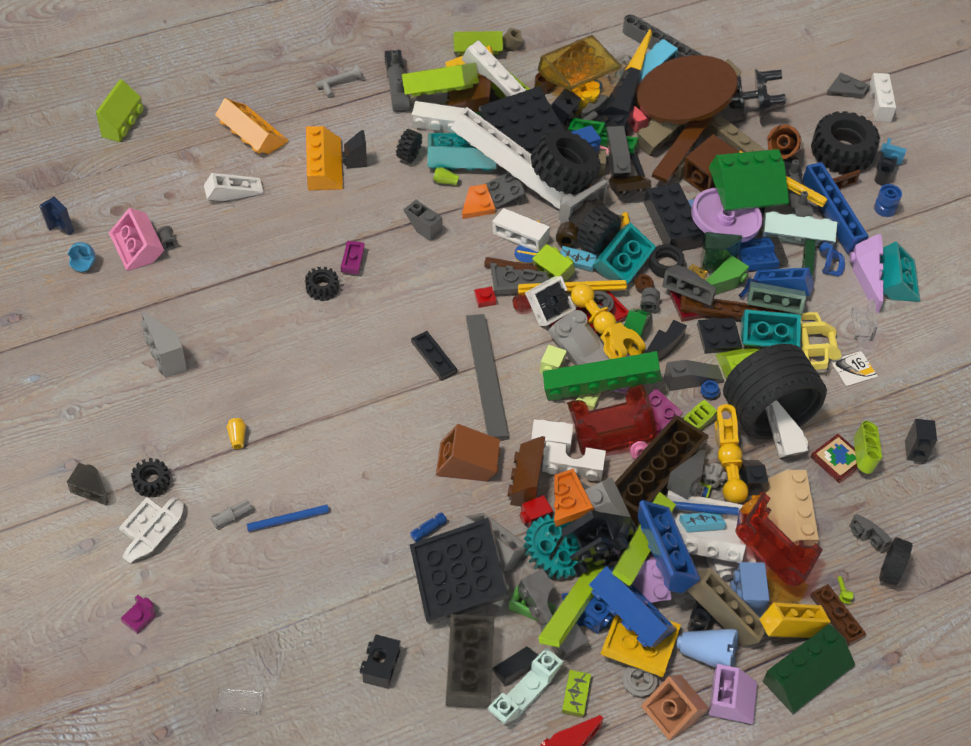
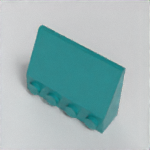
[427,133,497,171]

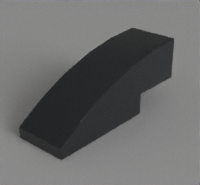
[645,320,687,361]

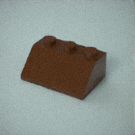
[507,436,545,507]

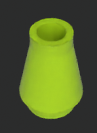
[433,167,459,185]

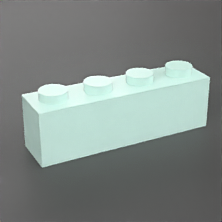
[762,211,837,246]

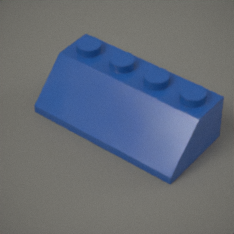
[638,500,701,593]
[589,566,677,647]

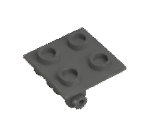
[486,172,525,209]

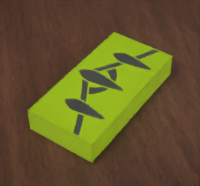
[561,670,591,717]

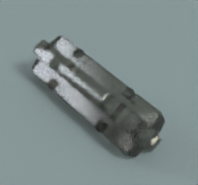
[771,237,789,267]

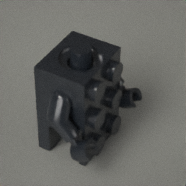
[561,510,636,576]

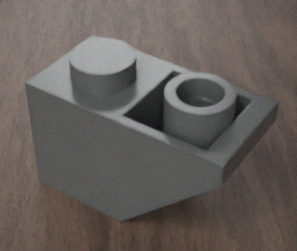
[404,200,442,241]

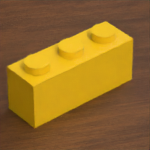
[760,603,831,638]

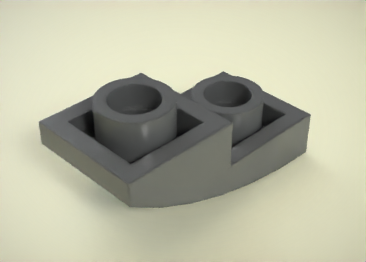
[580,94,608,119]
[849,514,892,553]

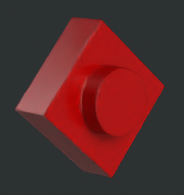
[474,286,497,308]

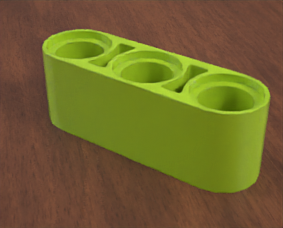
[853,421,882,474]

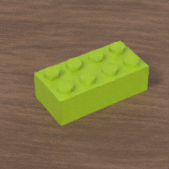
[402,62,479,97]

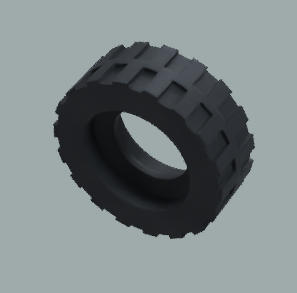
[879,537,913,586]

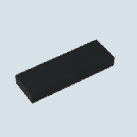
[411,331,457,381]

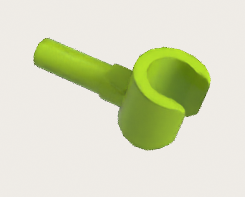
[837,576,853,604]

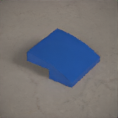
[735,237,780,271]

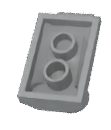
[559,176,608,225]
[548,310,609,365]

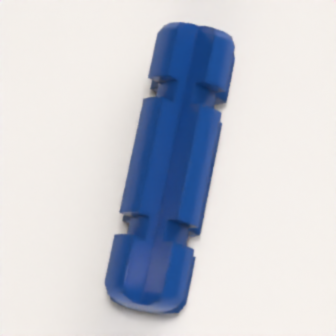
[410,512,447,542]

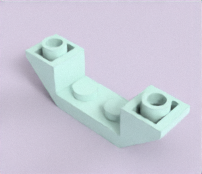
[488,647,563,724]

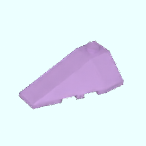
[849,234,883,313]

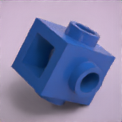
[581,597,613,634]

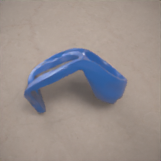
[819,242,845,276]

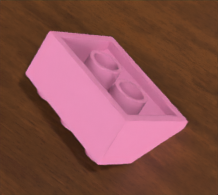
[109,207,164,271]

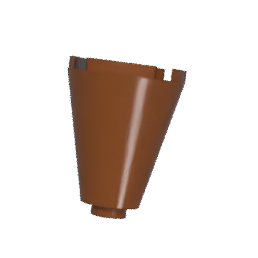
[767,125,804,159]

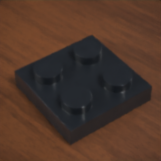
[697,318,742,354]

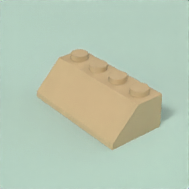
[764,470,819,552]

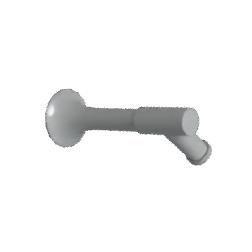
[315,63,362,98]

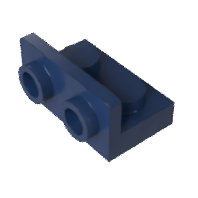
[39,196,75,235]

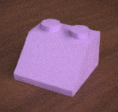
[632,554,671,603]

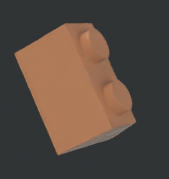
[641,674,709,740]

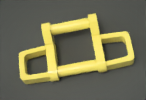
[798,312,842,370]

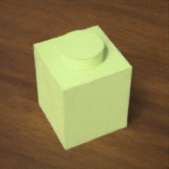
[540,345,566,374]

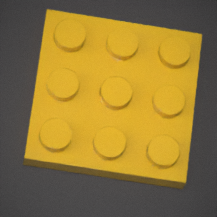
[600,614,681,677]

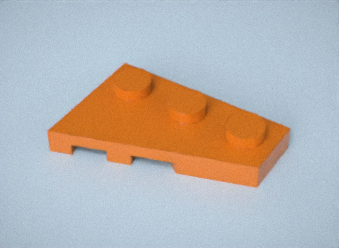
[554,469,594,527]

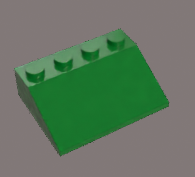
[709,149,789,211]

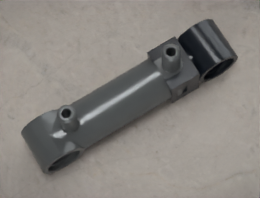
[384,49,410,111]
[783,157,813,217]

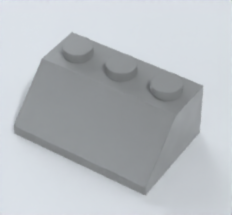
[460,513,528,572]

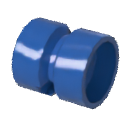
[874,184,902,217]

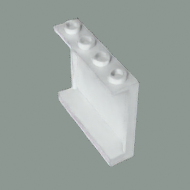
[667,490,750,563]

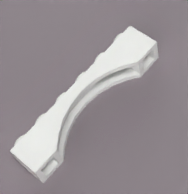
[462,40,526,97]

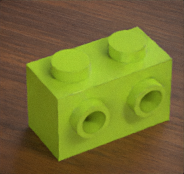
[532,244,576,282]

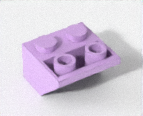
[708,664,757,724]

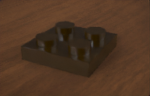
[609,175,651,194]

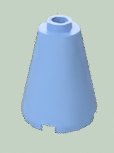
[677,629,738,668]

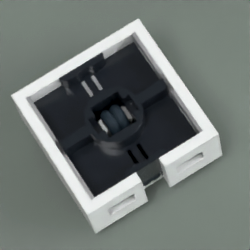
[525,276,576,326]

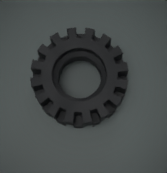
[396,129,423,163]
[305,266,339,301]
[131,458,170,498]

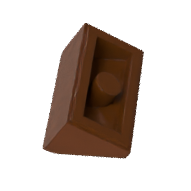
[833,170,861,189]

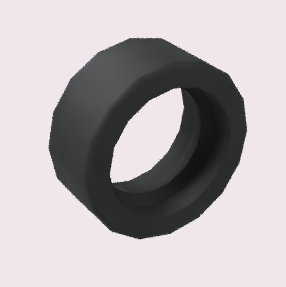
[649,244,684,278]

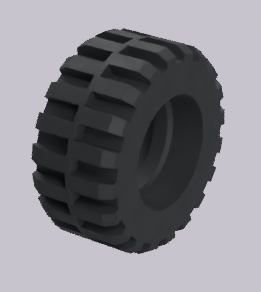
[811,111,880,174]
[531,129,601,195]

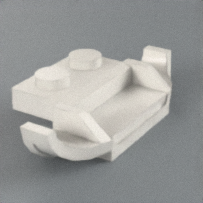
[119,496,184,564]

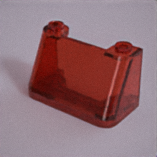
[567,384,657,455]
[735,491,823,586]

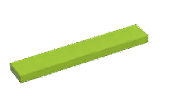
[612,492,676,586]
[538,563,606,647]

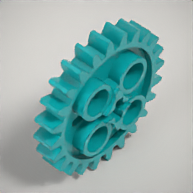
[523,514,581,580]

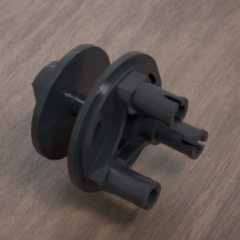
[729,69,786,119]

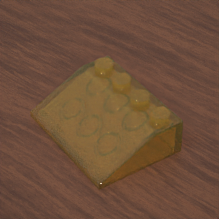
[538,35,622,90]

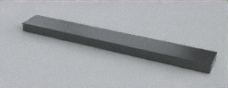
[466,314,508,440]

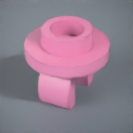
[630,440,648,459]

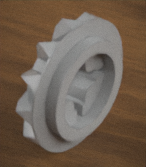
[622,666,658,698]

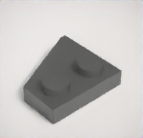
[826,72,870,99]

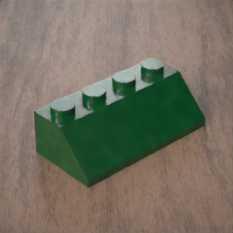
[763,623,855,714]

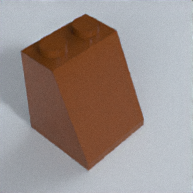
[436,423,501,482]

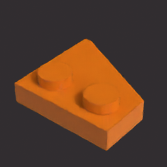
[462,184,495,219]

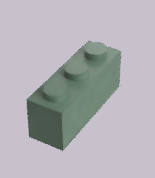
[747,281,806,314]

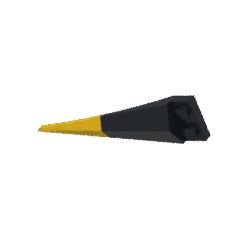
[598,30,652,131]

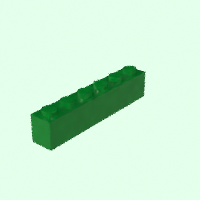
[543,351,662,401]

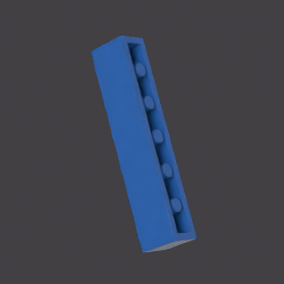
[802,162,869,254]

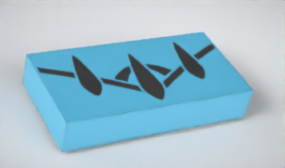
[561,246,597,271]
[679,513,726,532]

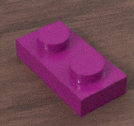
[341,241,365,274]

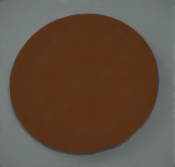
[637,55,738,124]

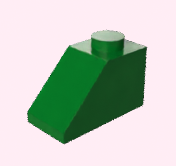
[624,308,652,337]

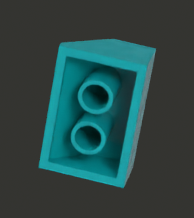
[592,222,656,285]
[880,241,920,302]
[740,309,801,347]

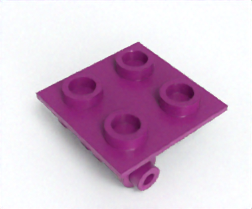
[629,388,683,439]

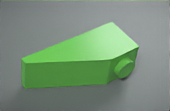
[706,255,749,295]

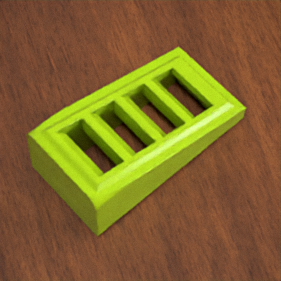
[682,400,717,430]

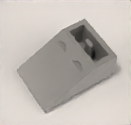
[140,312,187,378]

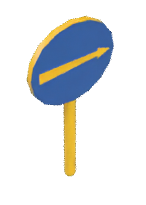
[514,220,540,264]

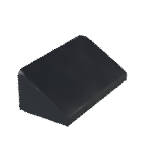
[492,646,539,686]

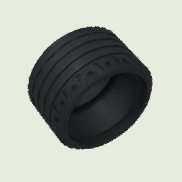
[723,344,827,440]

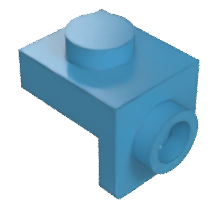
[880,138,907,165]

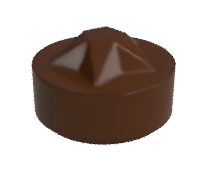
[635,274,654,292]

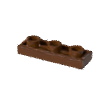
[810,584,867,646]

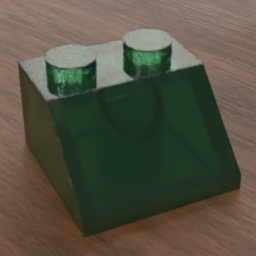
[700,232,742,273]

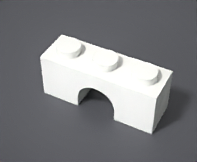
[869,73,896,122]
[542,441,606,481]

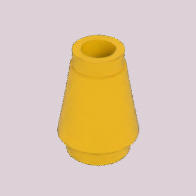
[226,418,246,449]

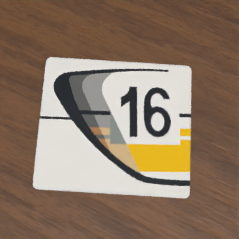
[831,351,877,386]

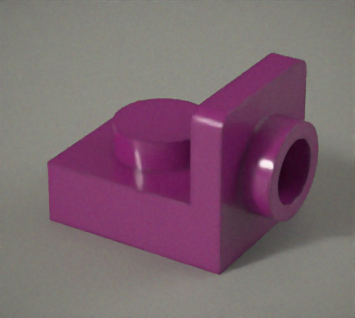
[121,595,156,634]

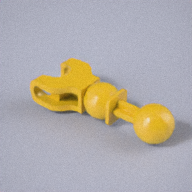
[571,284,646,359]
[714,404,749,504]

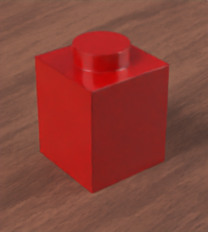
[520,495,553,528]

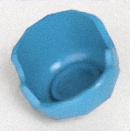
[67,242,96,272]

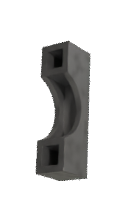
[517,568,588,660]

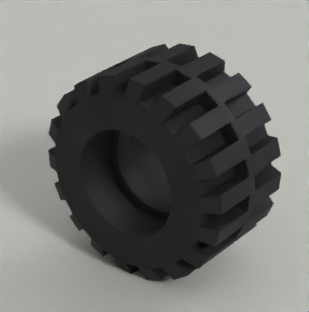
[577,205,622,255]

